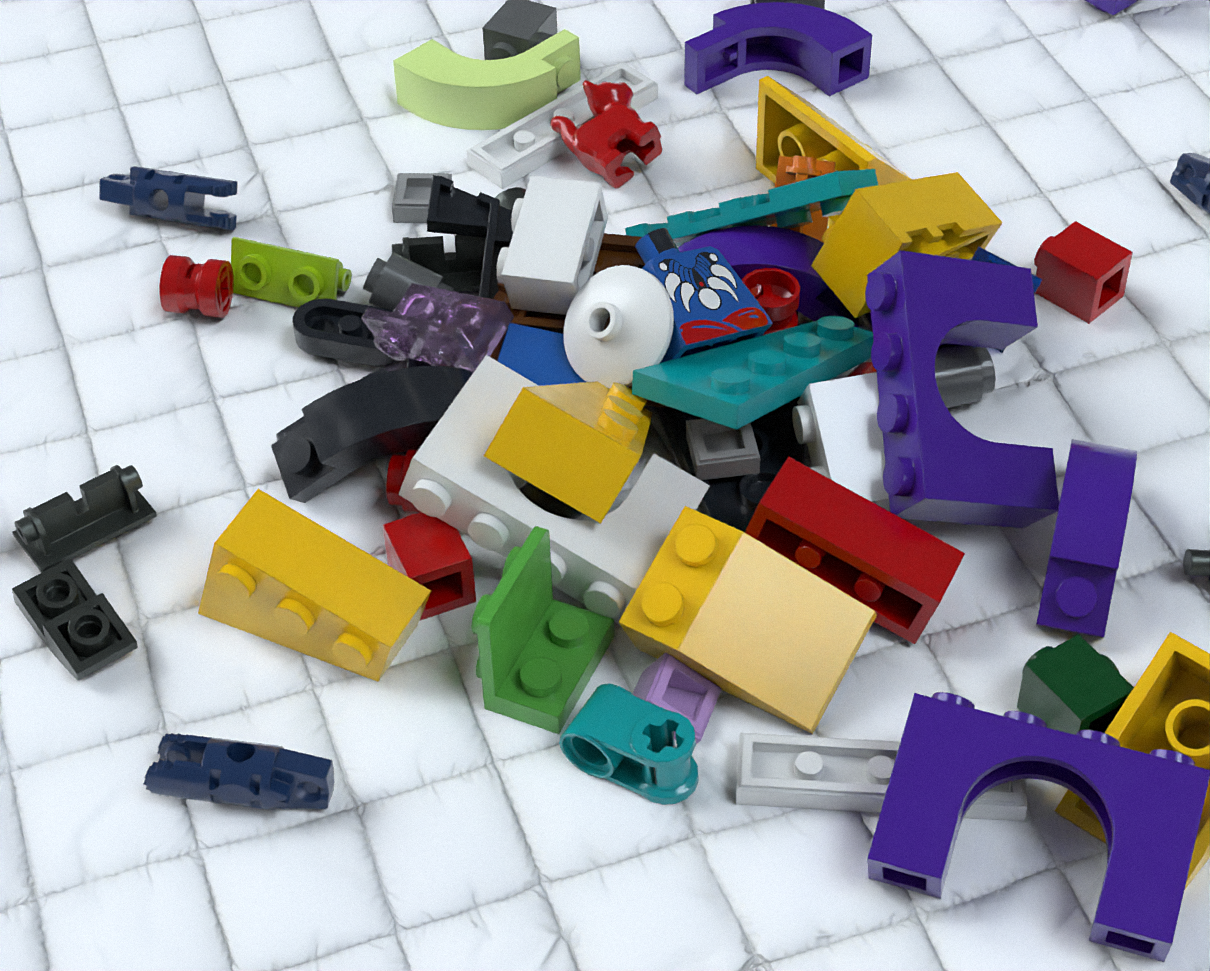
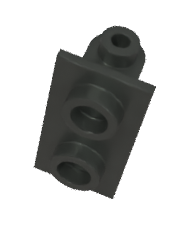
[391,235,486,292]
[12,465,157,573]

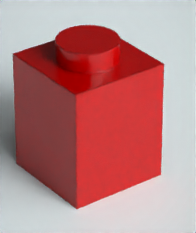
[1034,221,1133,324]
[383,512,476,621]

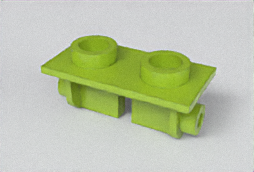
[230,237,352,308]

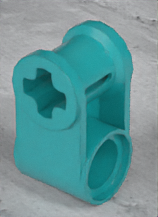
[559,683,699,805]

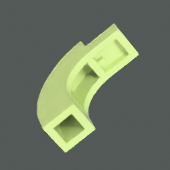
[393,29,581,130]

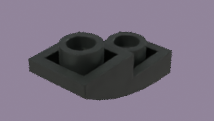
[12,558,138,680]

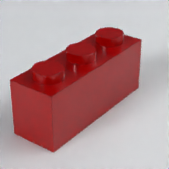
[745,457,965,644]

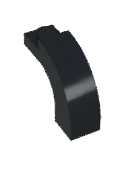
[271,366,474,503]

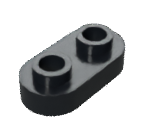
[292,298,409,366]

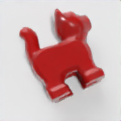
[550,80,663,189]

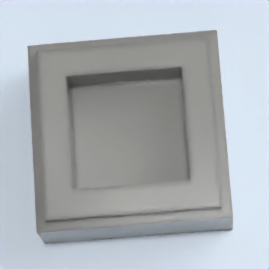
[392,173,452,223]
[686,419,760,480]

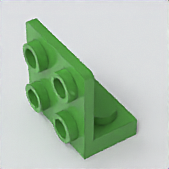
[471,526,615,734]

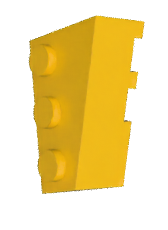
[483,381,653,524]

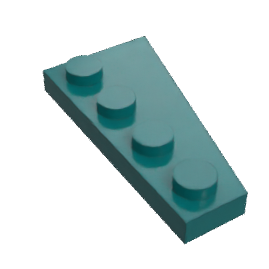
[625,169,878,246]
[632,316,874,430]

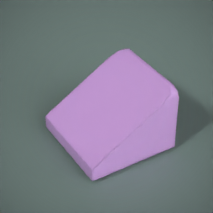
[633,653,722,744]

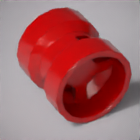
[159,255,234,318]
[742,268,800,335]

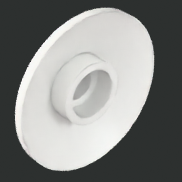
[563,265,674,389]

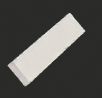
[466,62,658,189]
[736,732,1027,822]

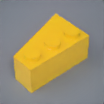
[811,172,1003,318]
[198,489,431,682]

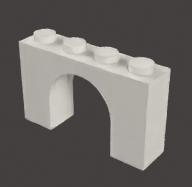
[398,355,710,625]

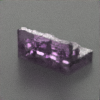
[361,283,514,372]

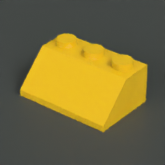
[755,76,912,227]

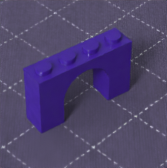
[865,250,1059,529]
[867,692,1210,962]

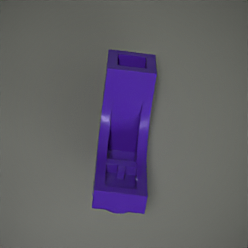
[684,2,873,97]
[678,225,859,328]
[1036,439,1137,638]

